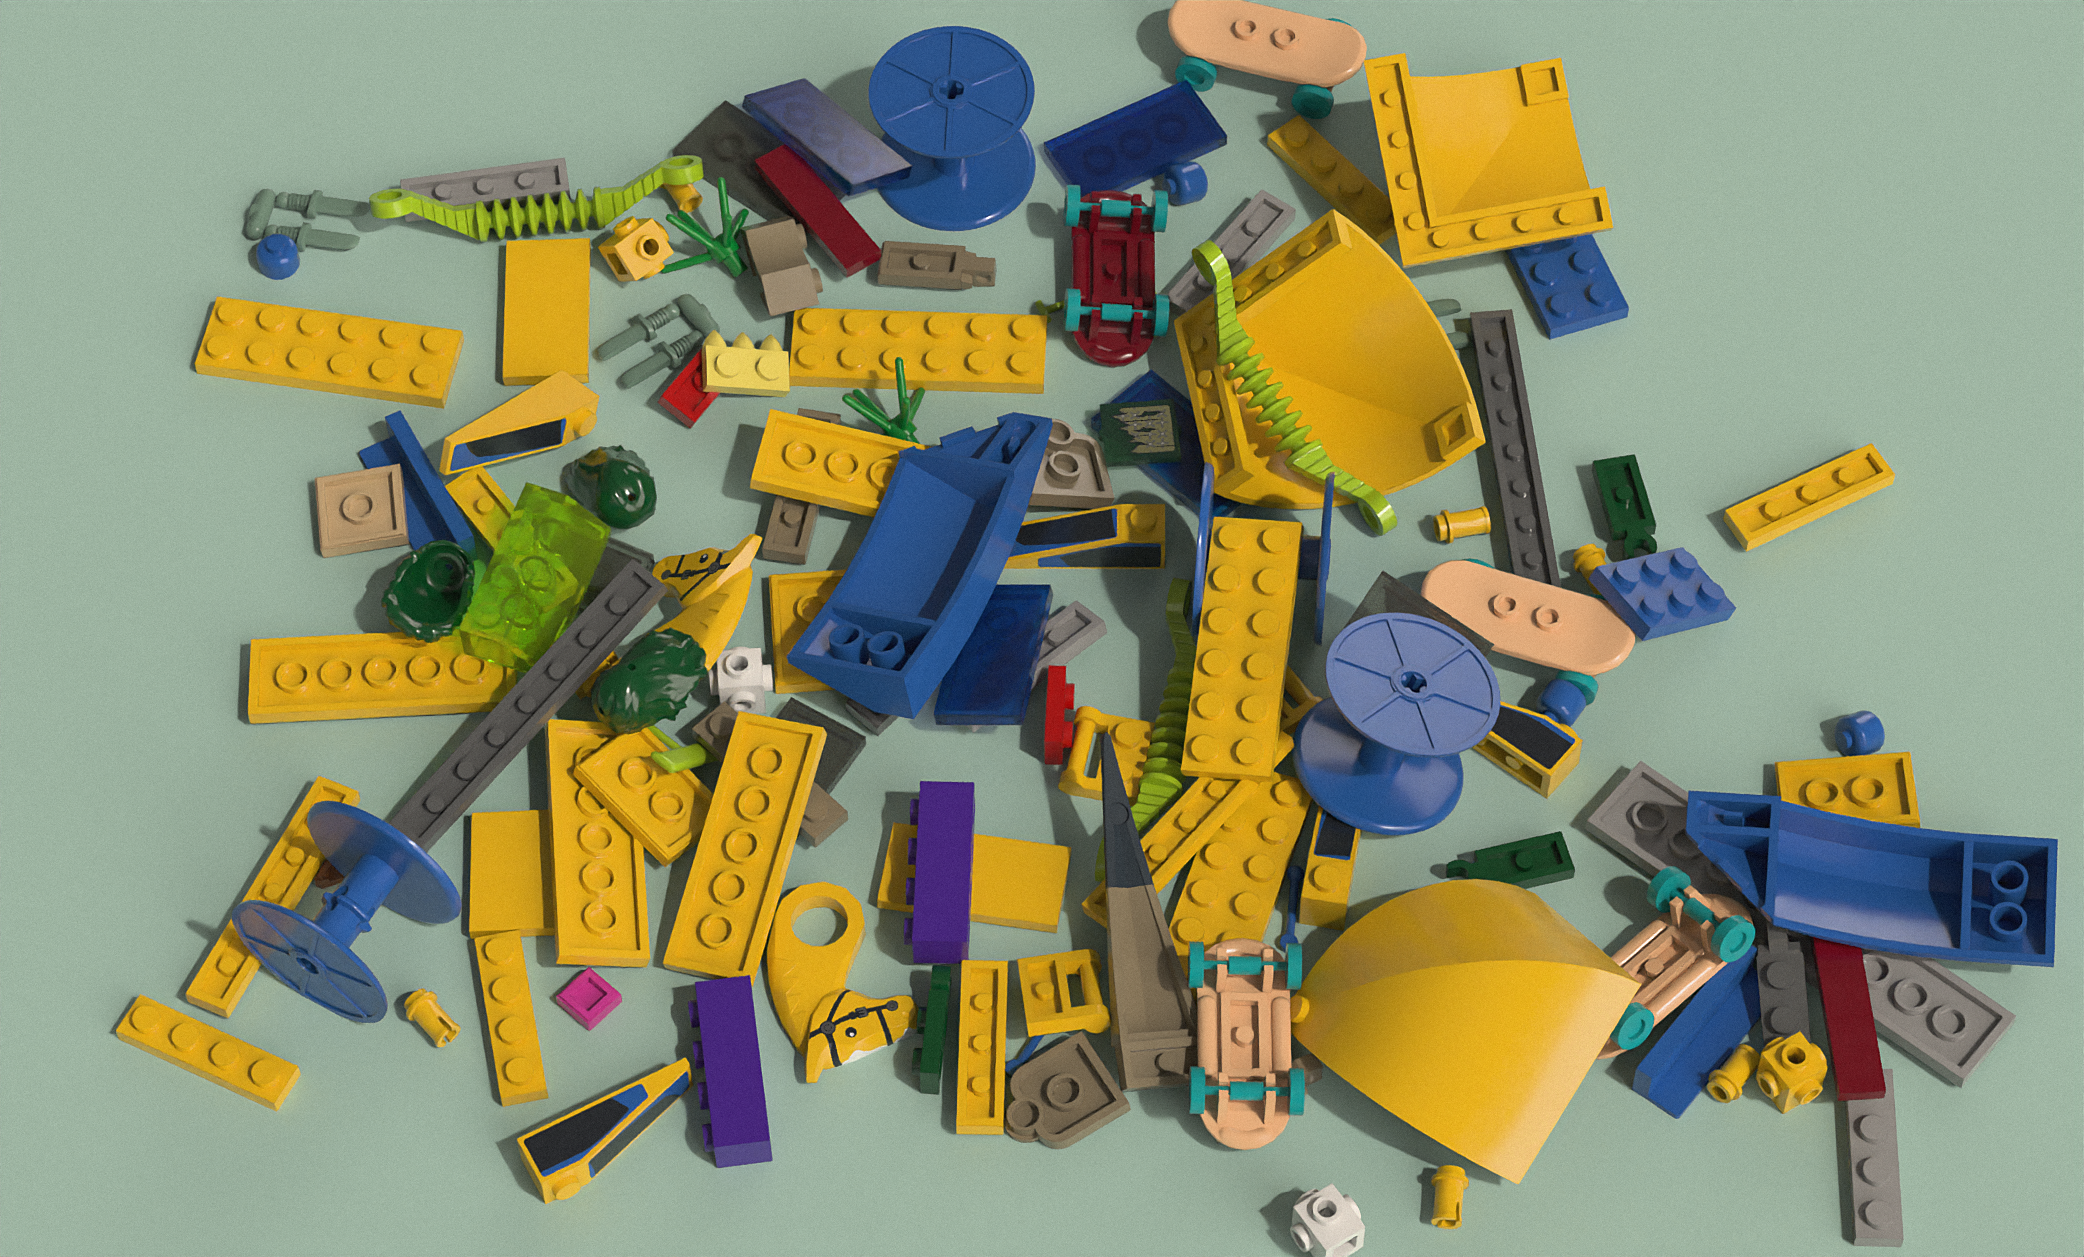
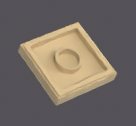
[315,464,409,558]

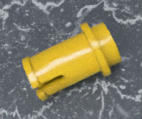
[660,183,703,213]
[1433,506,1491,544]
[1572,543,1606,595]
[404,988,461,1048]
[1707,1044,1761,1103]
[1431,1165,1469,1229]

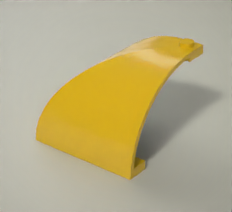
[1364,53,1613,269]
[1174,209,1486,509]
[1290,879,1641,1185]

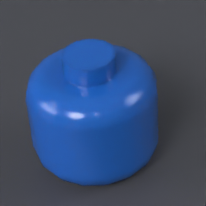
[1162,162,1208,205]
[256,234,300,280]
[1536,679,1586,727]
[1834,710,1885,756]

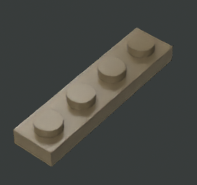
[762,408,841,565]
[692,701,848,848]

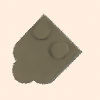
[1028,419,1115,509]
[1004,1031,1131,1149]

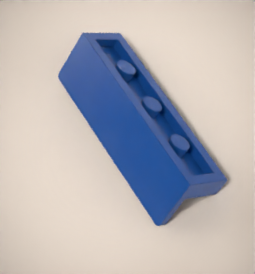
[359,410,478,570]
[1632,945,1761,1119]

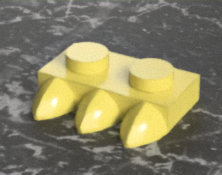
[702,330,790,397]

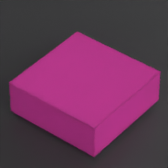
[556,967,622,1032]

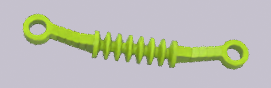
[369,155,704,242]
[1191,239,1398,536]
[1095,577,1197,882]

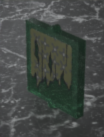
[1098,399,1182,467]

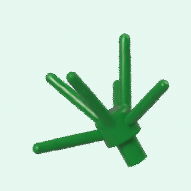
[661,177,749,278]
[842,357,925,444]

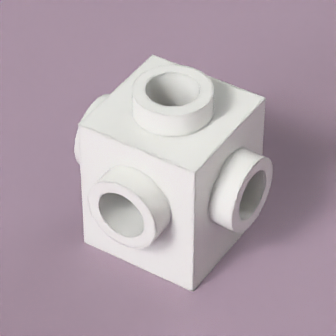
[709,646,773,714]
[1290,1183,1365,1257]

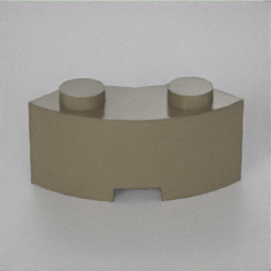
[740,216,823,316]

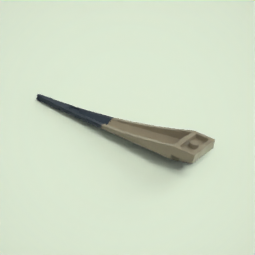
[1100,732,1198,1092]

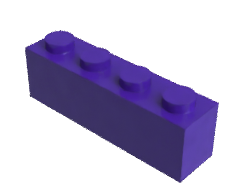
[904,781,975,964]
[688,975,773,1168]

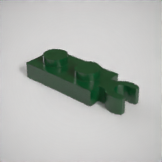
[1591,454,1657,560]
[1445,831,1575,889]
[912,965,952,1095]

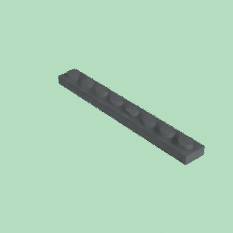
[1469,309,1561,588]
[389,558,668,853]

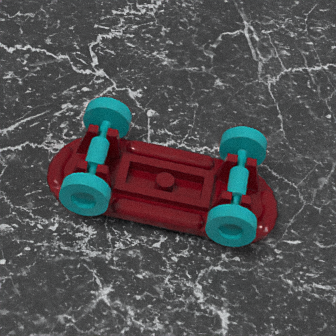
[1063,184,1169,367]

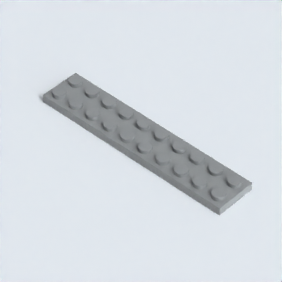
[1586,761,2016,1088]

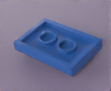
[1505,234,1629,340]
[1589,547,1736,641]

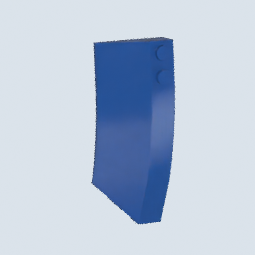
[787,412,1053,719]
[1686,790,2058,967]

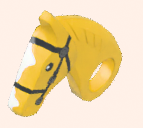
[645,534,763,680]
[767,881,919,1083]

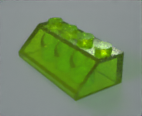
[459,482,612,673]

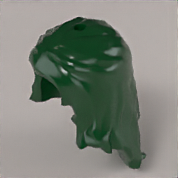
[566,445,657,529]
[381,540,475,643]
[591,627,708,735]

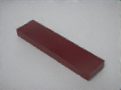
[754,142,882,278]
[1810,936,1886,1101]

